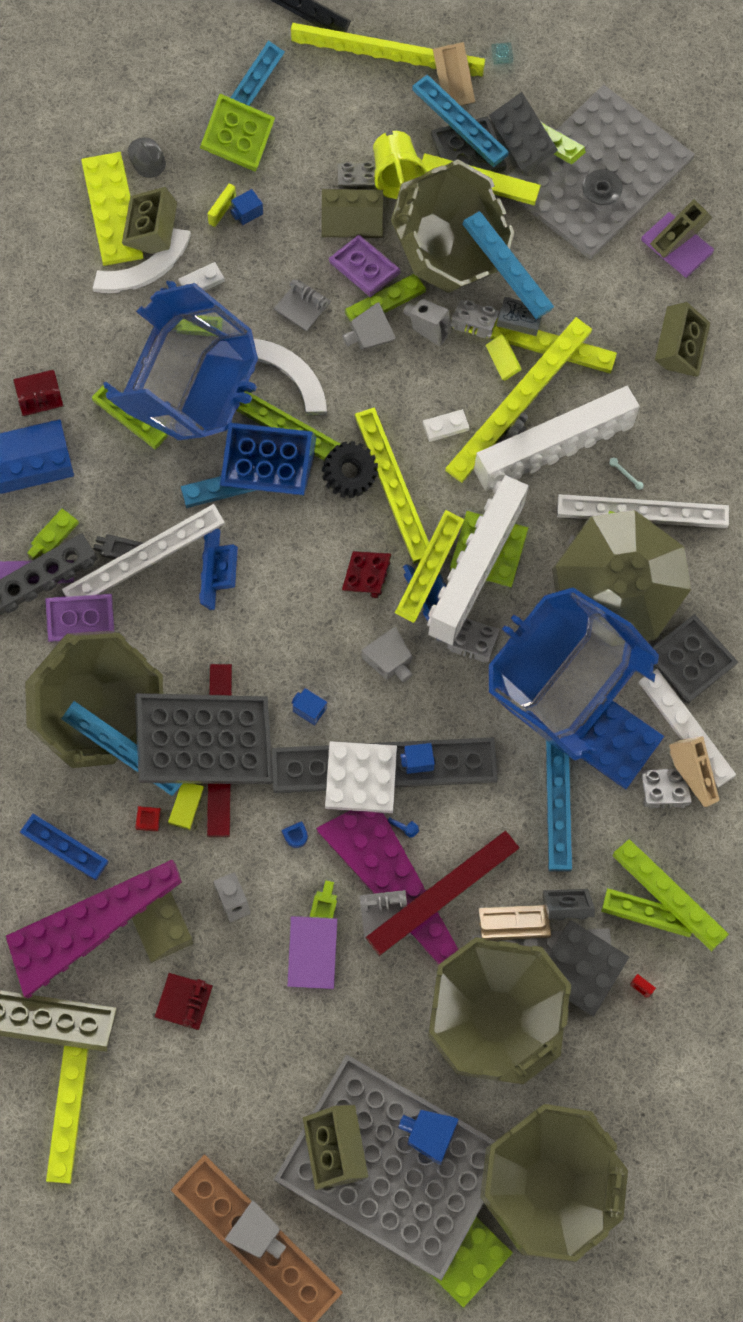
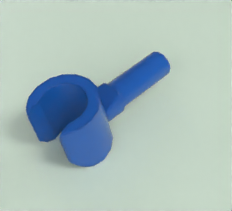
[388,818,419,838]

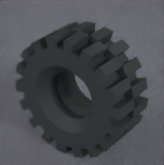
[322,441,378,498]

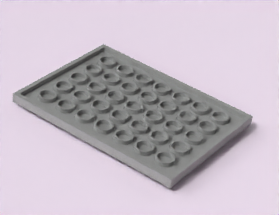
[508,85,695,260]
[274,1054,495,1281]

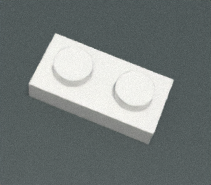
[178,262,225,291]
[423,409,469,442]

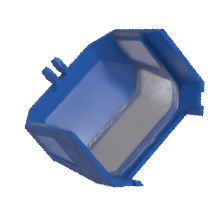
[103,283,258,440]
[489,588,659,760]

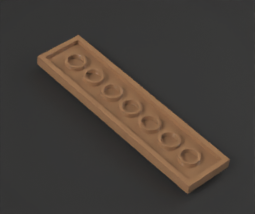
[171,1154,343,1322]

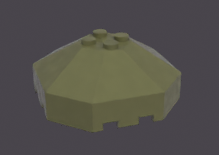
[391,159,515,293]
[552,510,691,646]
[25,631,163,768]
[428,937,571,1085]
[480,1104,628,1263]

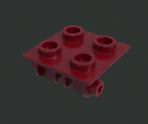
[13,369,64,416]
[342,551,391,598]
[155,973,213,1030]

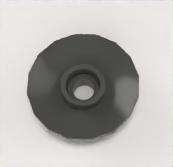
[582,169,623,205]

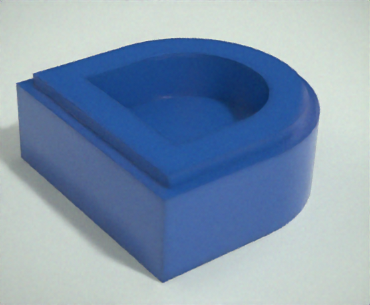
[281,821,308,848]

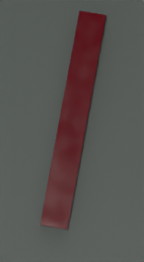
[207,664,232,837]
[365,830,520,957]

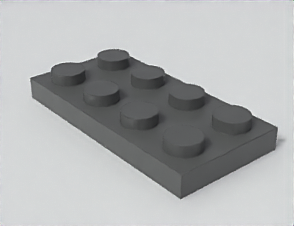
[489,92,558,174]

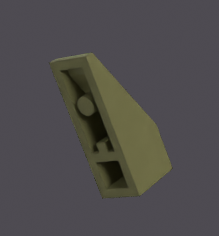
[650,199,712,258]

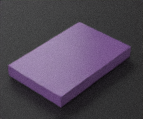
[641,212,714,278]
[329,235,401,298]
[45,594,114,642]
[287,916,337,989]

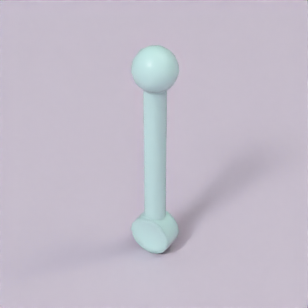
[609,458,643,490]

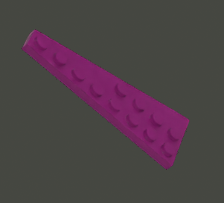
[316,810,459,965]
[6,860,182,999]

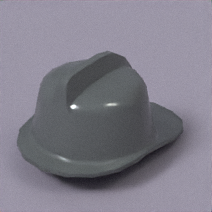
[128,137,166,178]

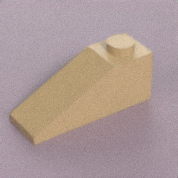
[669,736,720,807]

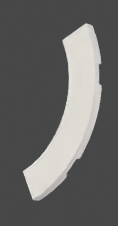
[93,228,191,293]
[254,339,327,415]

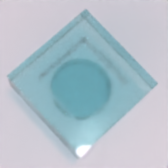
[491,42,513,65]

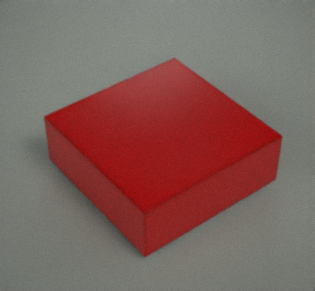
[135,806,161,832]
[630,974,656,998]

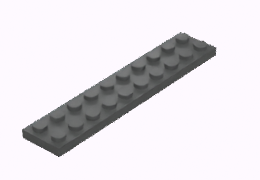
[272,737,498,793]

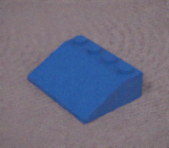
[0,419,74,494]
[220,423,316,496]

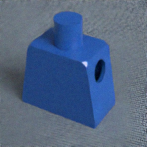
[398,1110,459,1165]

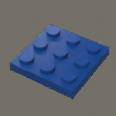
[581,700,664,789]

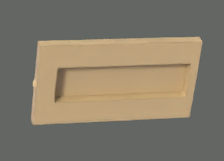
[433,42,475,106]
[479,905,551,941]

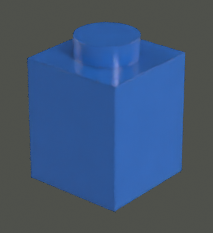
[230,189,263,225]
[292,688,327,726]
[400,743,435,774]

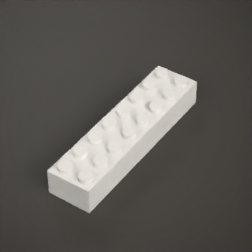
[474,386,640,491]
[427,475,529,645]

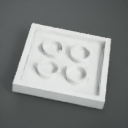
[325,741,397,813]

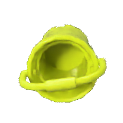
[373,130,427,199]

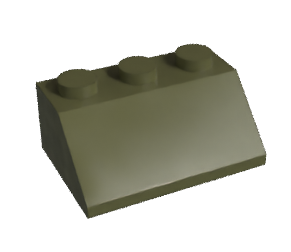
[122,187,177,254]
[322,189,383,238]
[655,302,710,377]
[132,891,194,963]
[303,1105,368,1190]

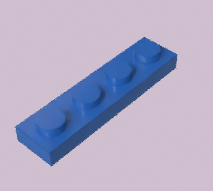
[20,814,109,881]

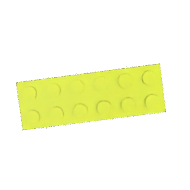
[81,152,144,266]

